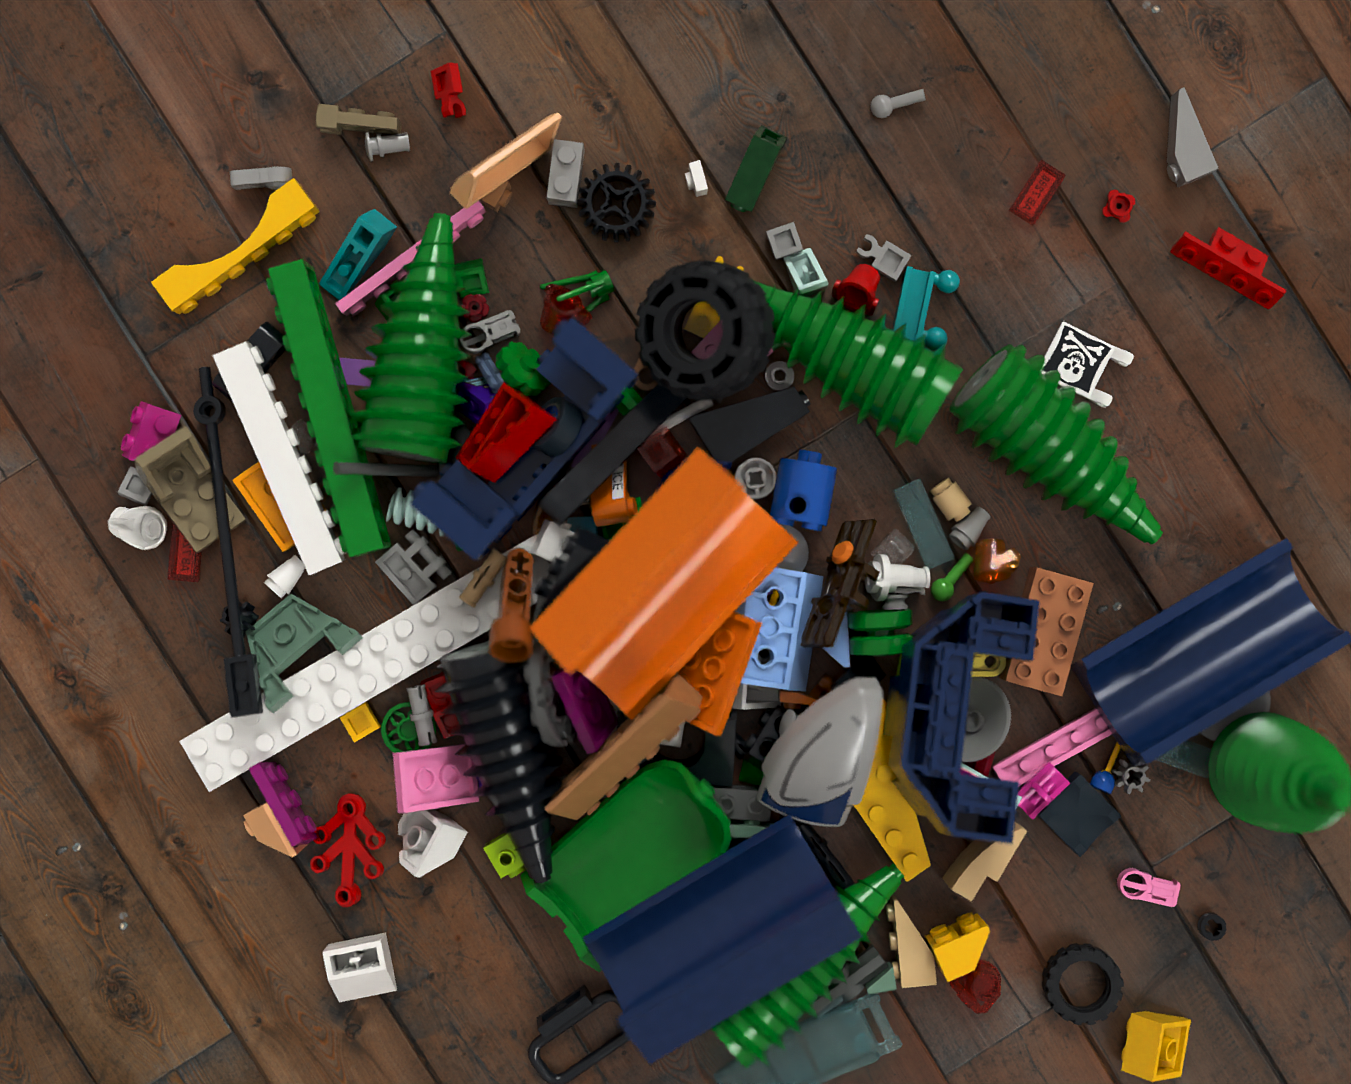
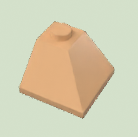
[243,801,308,857]

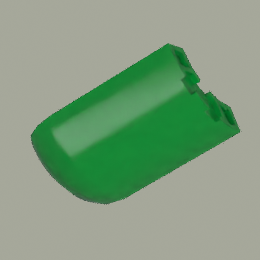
[520,760,732,972]

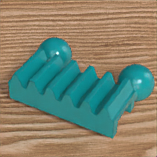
[892,266,960,350]

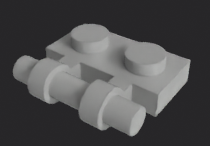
[375,529,452,605]

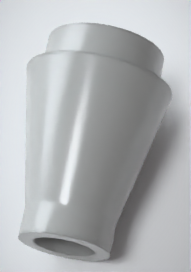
[949,506,991,550]

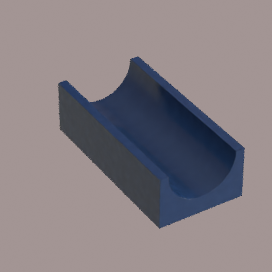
[1071,538,1351,766]
[582,814,862,1064]

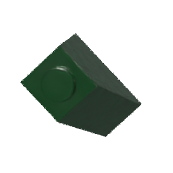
[725,125,787,212]

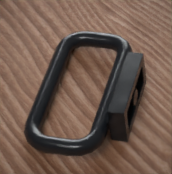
[528,985,630,1084]

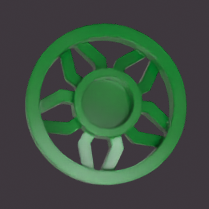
[381,702,437,753]

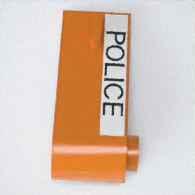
[591,444,638,527]

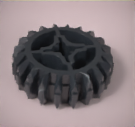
[577,163,656,243]

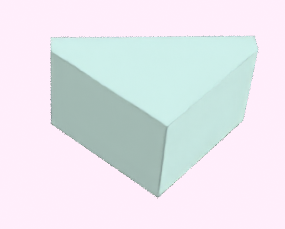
[783,248,828,297]

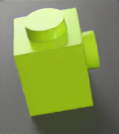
[483,833,525,878]

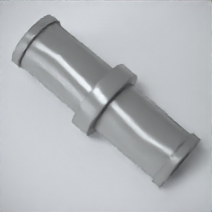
[406,684,437,746]

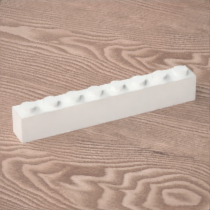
[213,342,347,575]

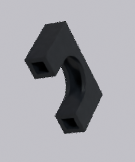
[617,708,738,787]

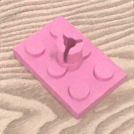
[393,744,479,813]

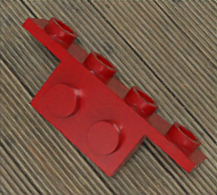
[1170,227,1286,309]

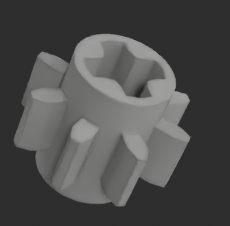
[1112,759,1151,794]

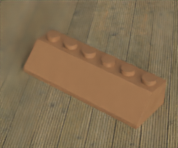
[545,673,703,820]

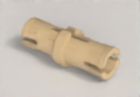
[459,548,507,608]

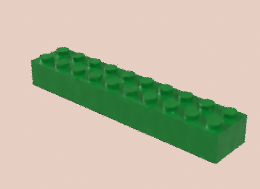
[266,259,392,557]

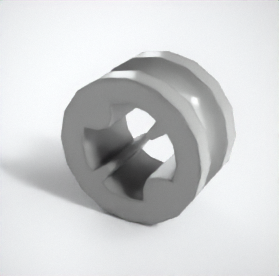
[882,594,908,610]

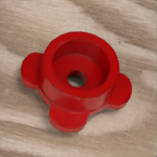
[1102,190,1136,223]

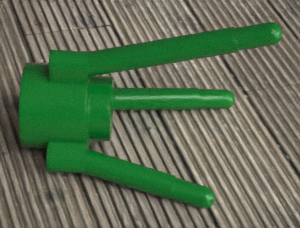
[540,270,615,321]

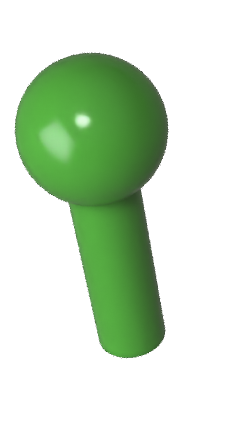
[931,553,974,601]

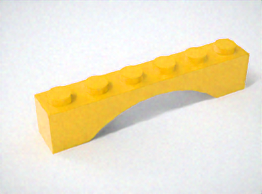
[151,178,320,314]

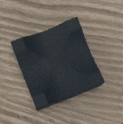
[1037,771,1121,857]

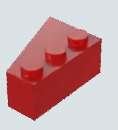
[455,383,558,483]

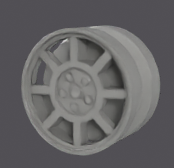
[734,458,776,499]

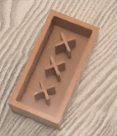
[999,567,1094,696]

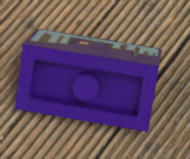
[456,376,497,424]

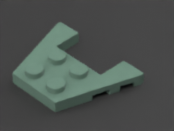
[245,594,363,714]

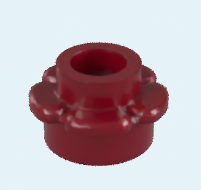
[461,294,489,322]

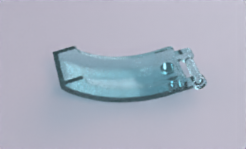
[713,993,903,1084]

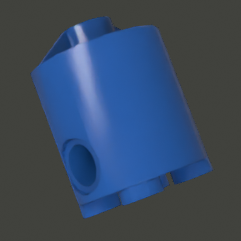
[769,450,837,532]

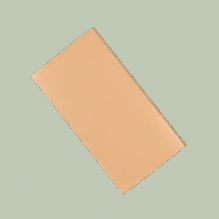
[450,113,562,209]

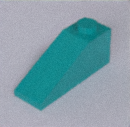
[319,209,397,300]

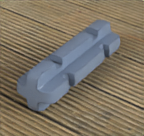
[475,352,507,393]

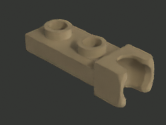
[316,104,402,135]

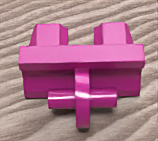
[1018,761,1070,820]

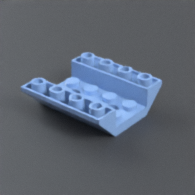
[735,568,824,692]

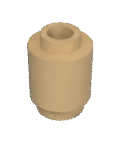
[930,477,972,522]

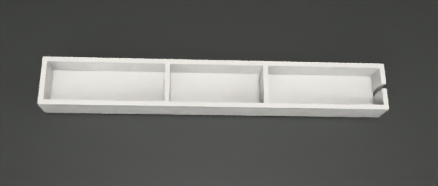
[180,533,550,792]

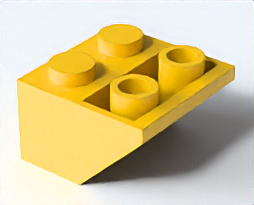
[925,912,990,982]

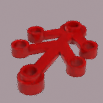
[310,793,386,907]

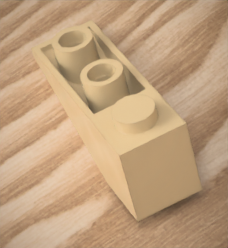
[886,894,937,988]

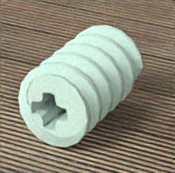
[386,487,445,537]

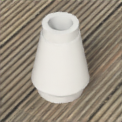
[264,555,305,598]

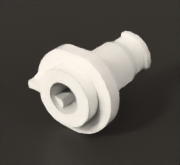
[865,554,930,601]

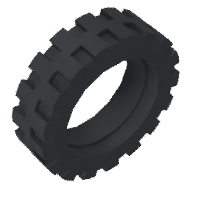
[1042,943,1124,1025]

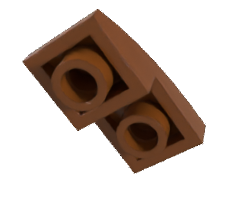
[777,689,818,709]

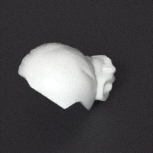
[107,506,167,550]

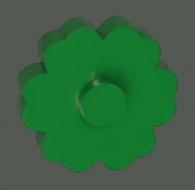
[495,342,551,396]

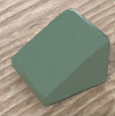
[864,962,897,995]

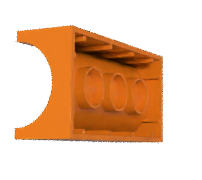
[529,447,799,720]

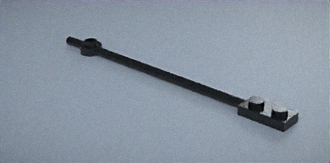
[193,367,263,718]

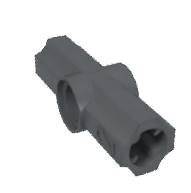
[813,945,888,1019]

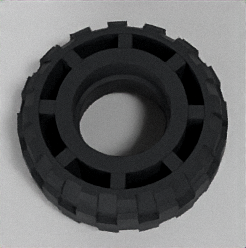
[635,261,776,400]

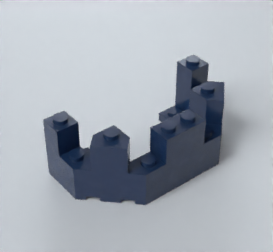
[410,317,638,561]
[883,592,1040,844]

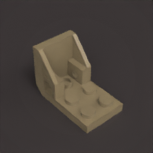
[134,426,246,554]

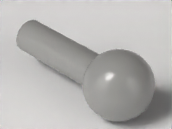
[870,89,926,118]

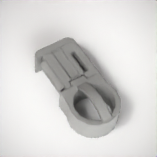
[230,167,292,190]
[460,310,520,354]

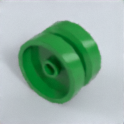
[847,609,913,656]

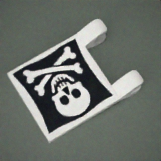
[1041,321,1134,408]

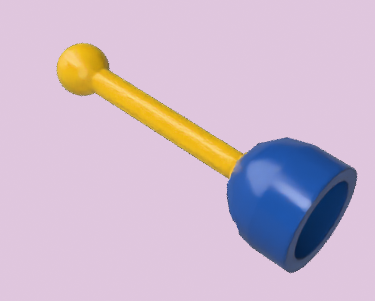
[1090,742,1121,794]

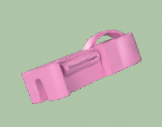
[1117,868,1181,907]

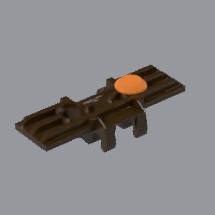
[800,519,880,648]

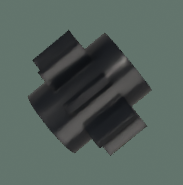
[220,601,259,638]

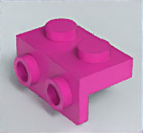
[121,401,181,461]

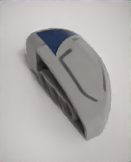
[756,677,883,827]

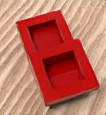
[421,672,459,739]

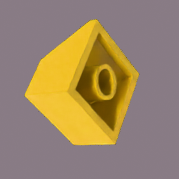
[1121,1011,1191,1082]

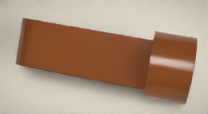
[489,548,534,663]

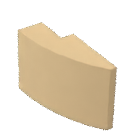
[942,821,1027,902]

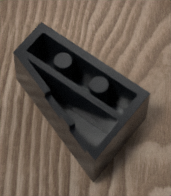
[532,527,610,625]

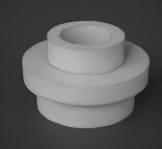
[765,361,794,391]

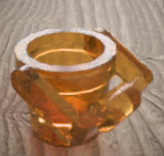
[973,538,1021,584]

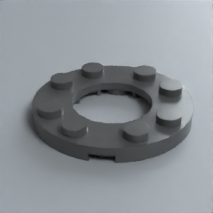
[524,636,577,747]

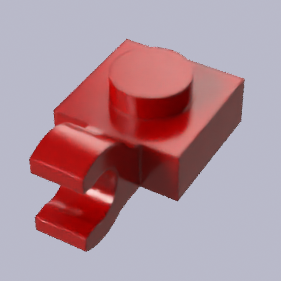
[431,63,466,118]

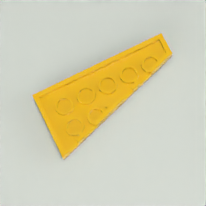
[854,702,931,882]

